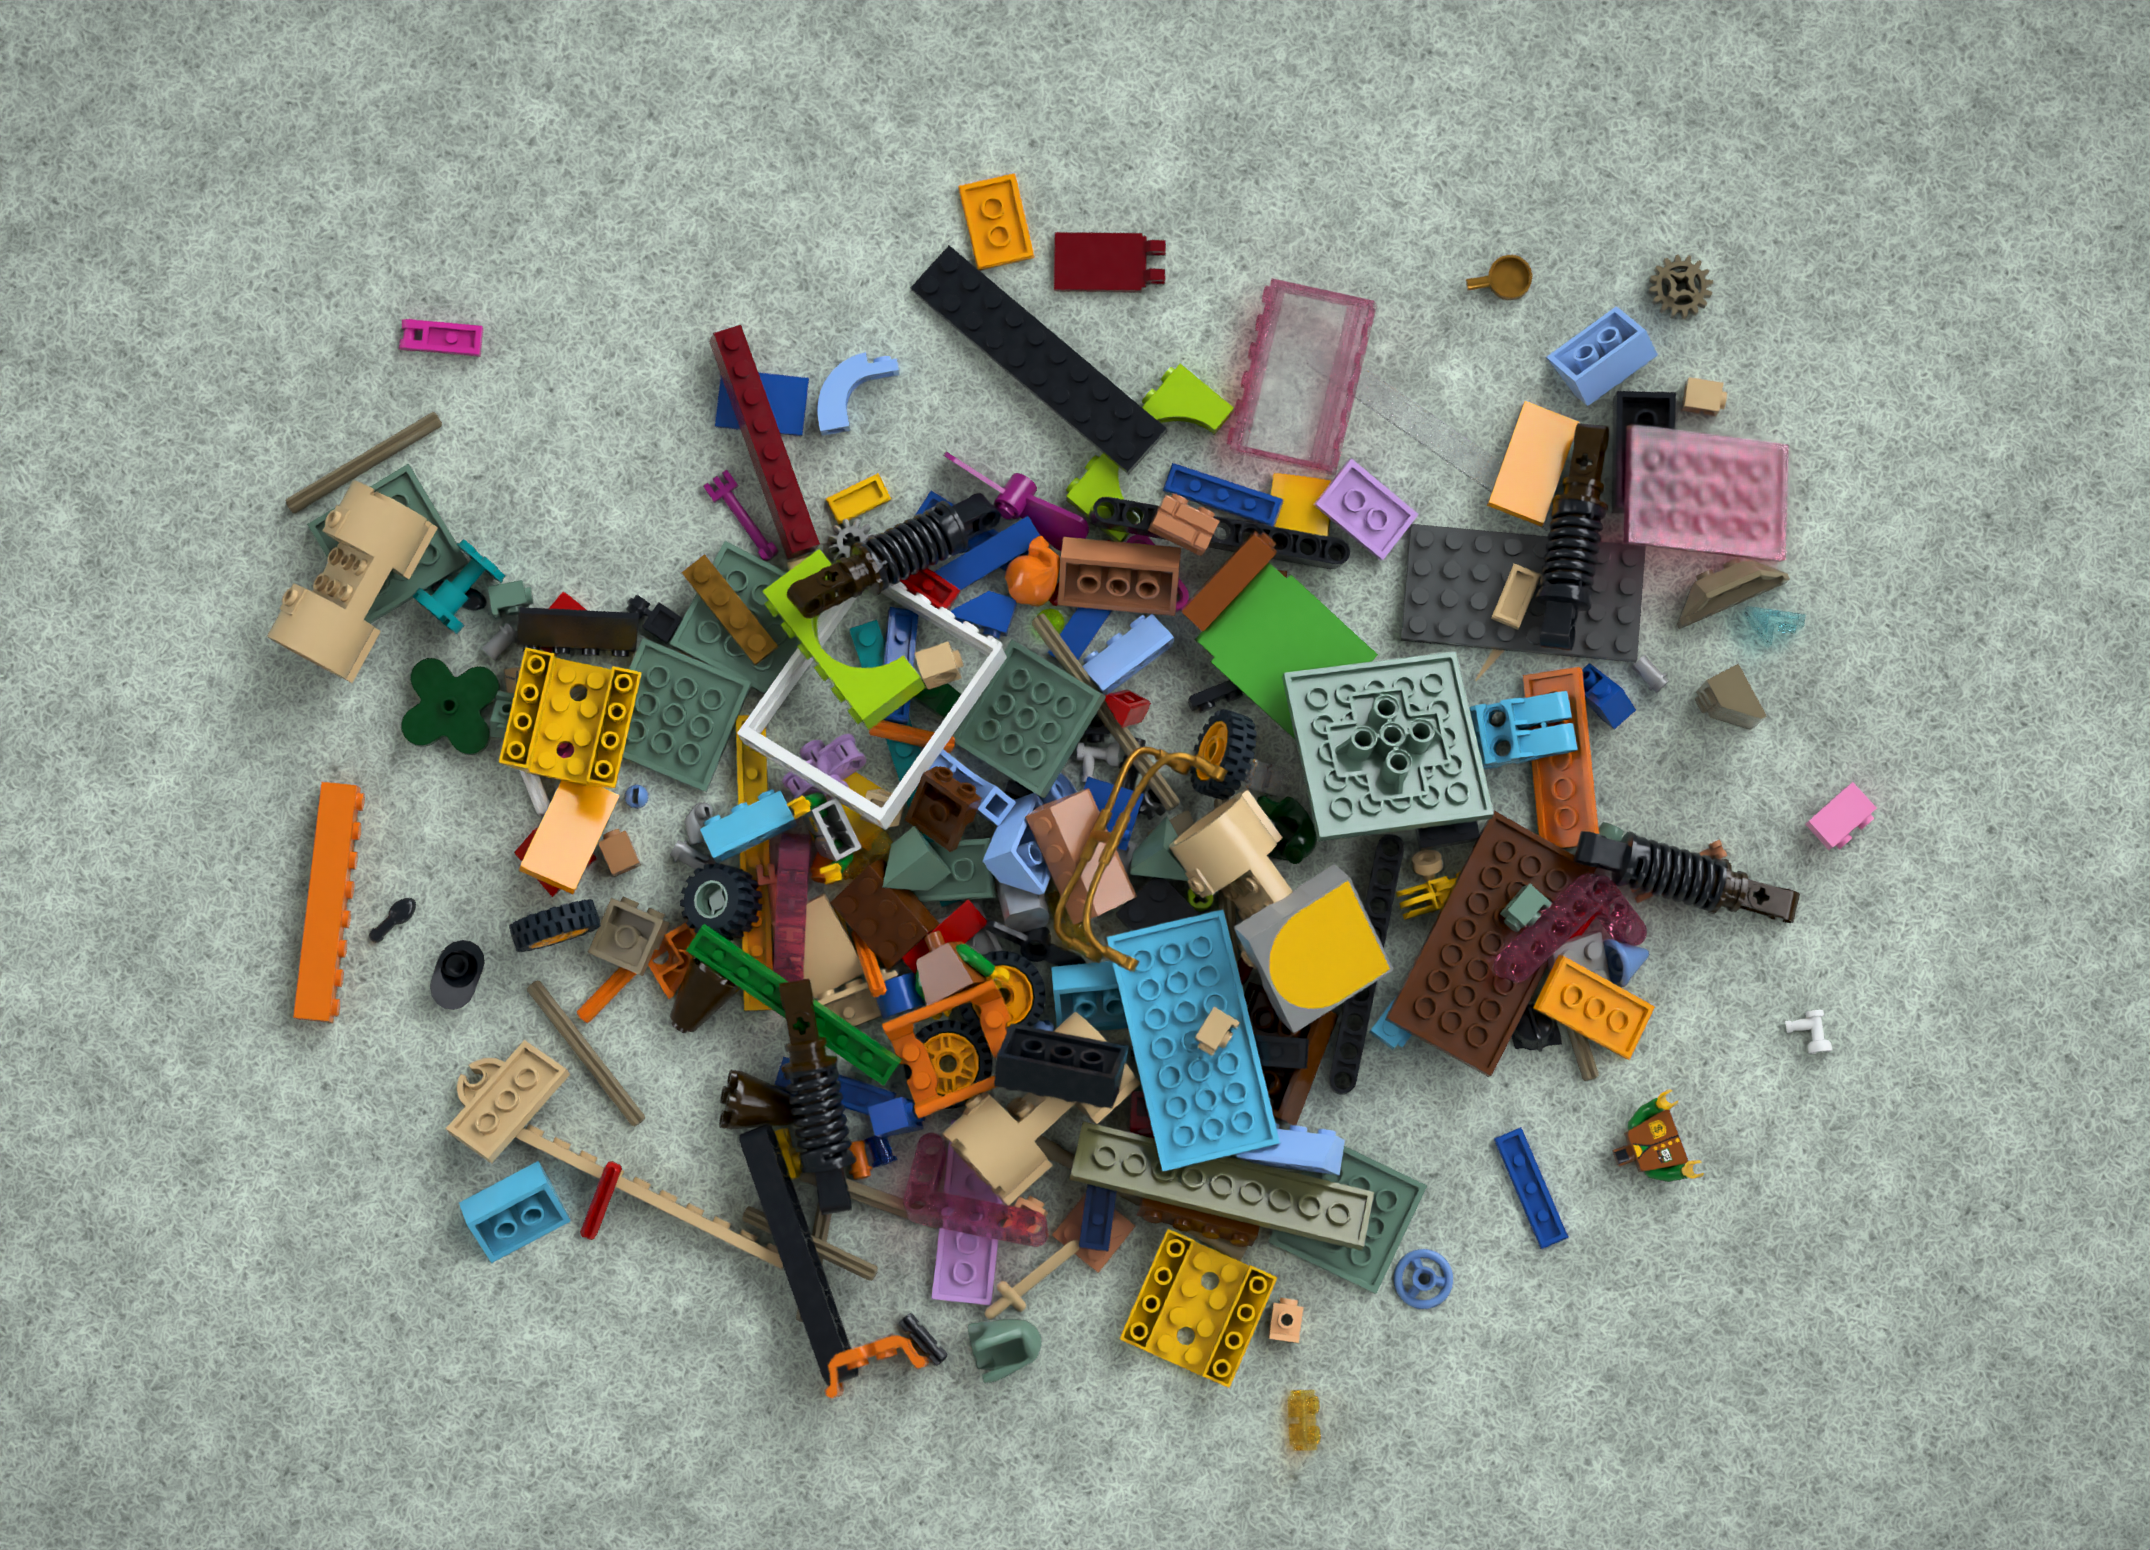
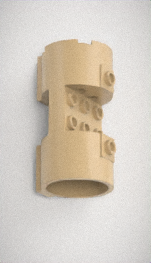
[267,480,438,683]
[1169,790,1293,970]
[942,1012,1141,1206]

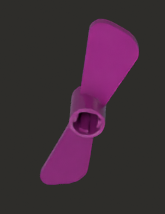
[943,451,1089,551]

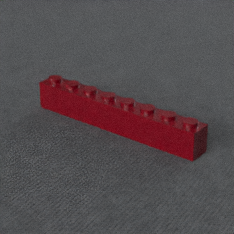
[709,324,820,560]

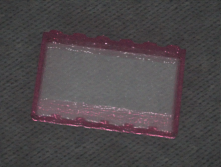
[1227,278,1377,476]

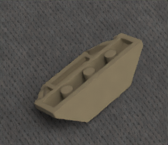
[1677,558,1790,629]

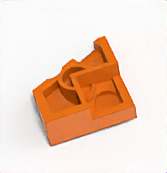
[648,922,697,999]

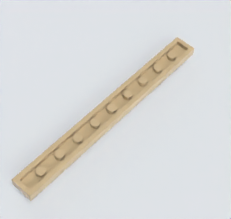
[516,1124,784,1269]

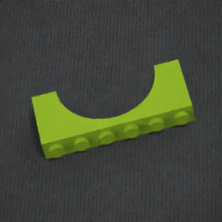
[1066,363,1234,542]
[763,549,926,730]

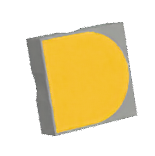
[1234,864,1394,1033]

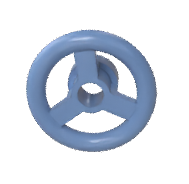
[1394,1249,1453,1309]

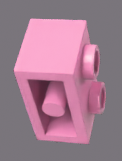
[1805,782,1877,850]

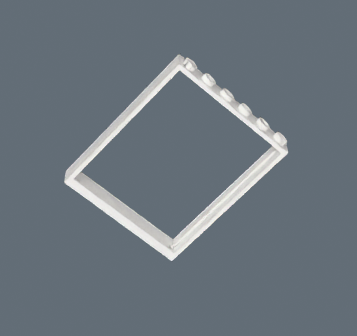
[737,582,1007,830]

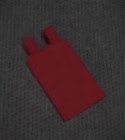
[1054,232,1166,293]

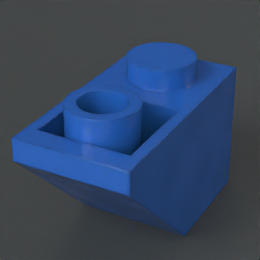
[951,591,1018,639]
[1582,663,1636,730]
[868,1097,925,1137]

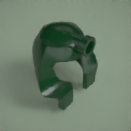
[1257,796,1317,864]

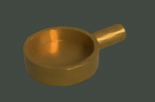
[1466,255,1532,300]

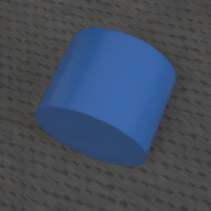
[875,973,925,1020]

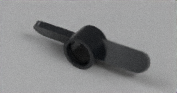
[984,920,1086,966]

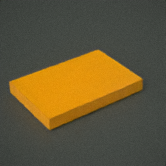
[958,173,1035,271]

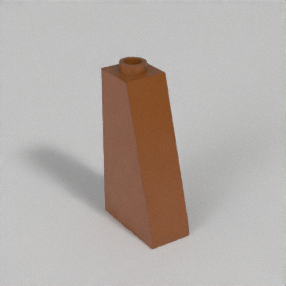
[1181,531,1277,632]

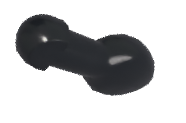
[432,580,487,611]
[369,898,416,943]

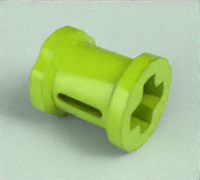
[1187,888,1213,912]

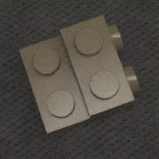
[588,896,670,976]

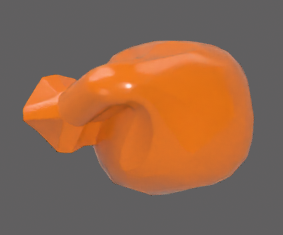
[1005,536,1060,607]

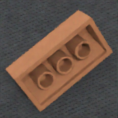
[1058,537,1181,616]
[1025,788,1136,925]

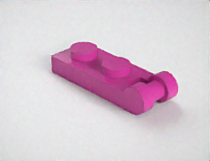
[399,319,484,357]

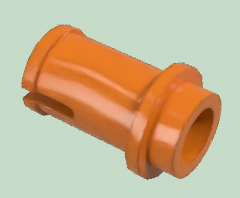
[848,1141,873,1180]

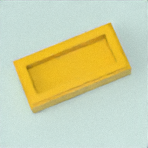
[826,473,891,526]

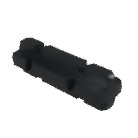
[899,1313,948,1366]

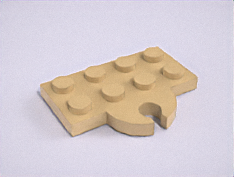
[446,1040,570,1164]

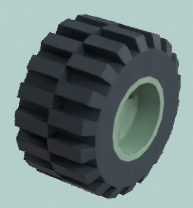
[680,863,762,941]

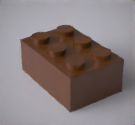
[830,858,940,970]

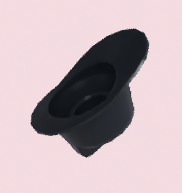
[430,940,485,1010]
[1511,1003,1562,1052]

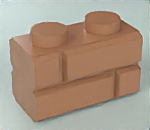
[1148,494,1219,556]

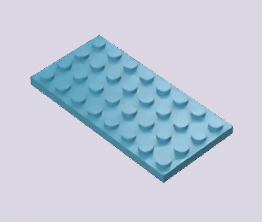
[1107,910,1280,1172]

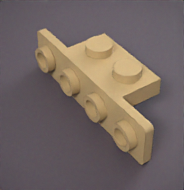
[817,968,899,1027]

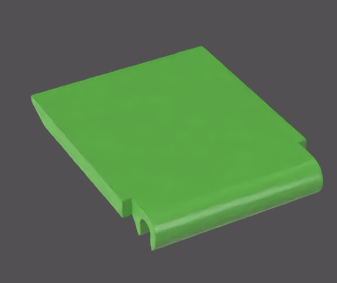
[1194,562,1378,740]

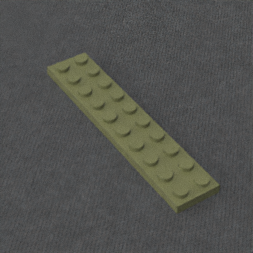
[1069,1121,1374,1251]

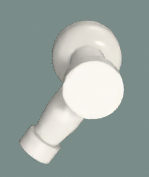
[1077,743,1120,782]
[1785,1010,1832,1054]

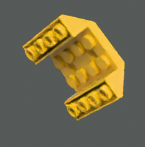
[499,647,642,788]
[1119,1229,1278,1388]

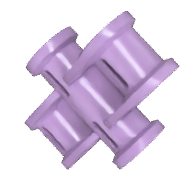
[782,734,867,801]

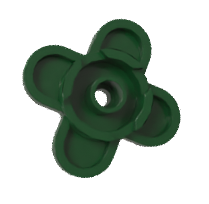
[401,658,500,755]

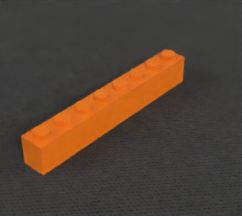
[293,782,365,1023]

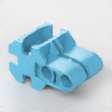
[1469,691,1578,769]

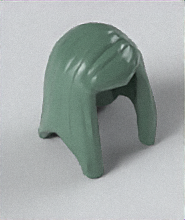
[968,1319,1042,1383]

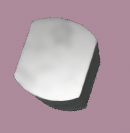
[995,877,1049,932]

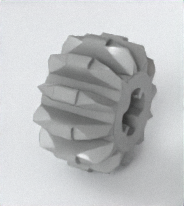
[827,518,876,562]

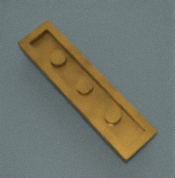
[681,554,778,665]

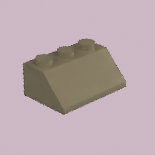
[1695,664,1767,730]

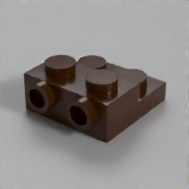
[905,766,982,852]

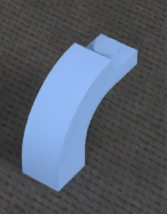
[817,352,900,436]
[929,749,1016,826]

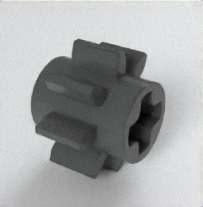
[1138,784,1166,820]

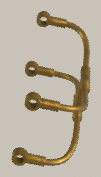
[1054,747,1227,972]

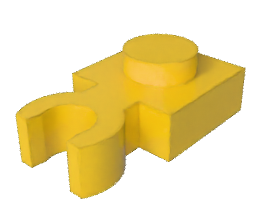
[774,1128,801,1180]

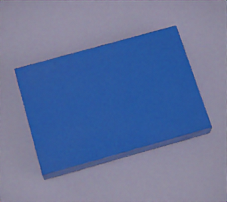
[715,372,809,436]

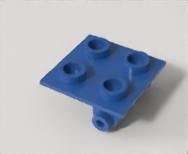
[1083,776,1144,851]

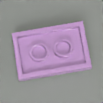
[1313,459,1419,561]

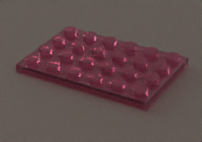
[1623,424,1789,562]

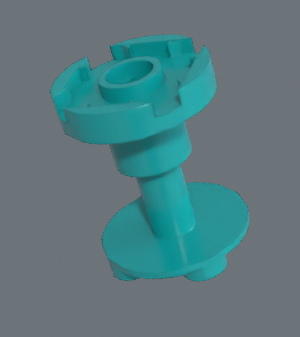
[412,539,506,634]

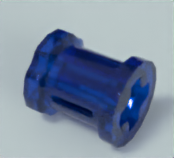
[864,1136,898,1168]

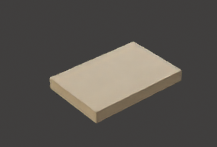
[772,893,864,999]

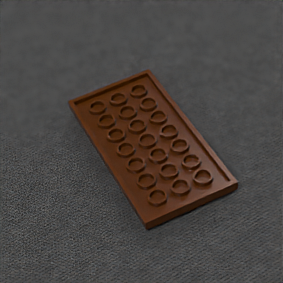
[1385,811,1596,1077]

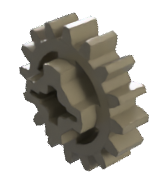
[1648,254,1713,319]

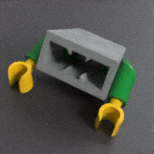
[787,792,862,885]

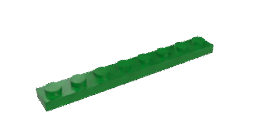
[686,924,902,1086]

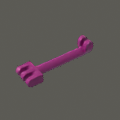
[703,469,779,562]

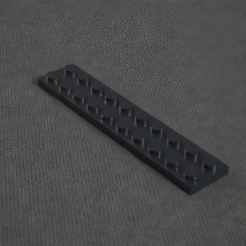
[910,245,1167,475]

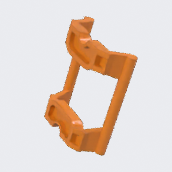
[882,979,1012,1118]
[825,1335,929,1398]

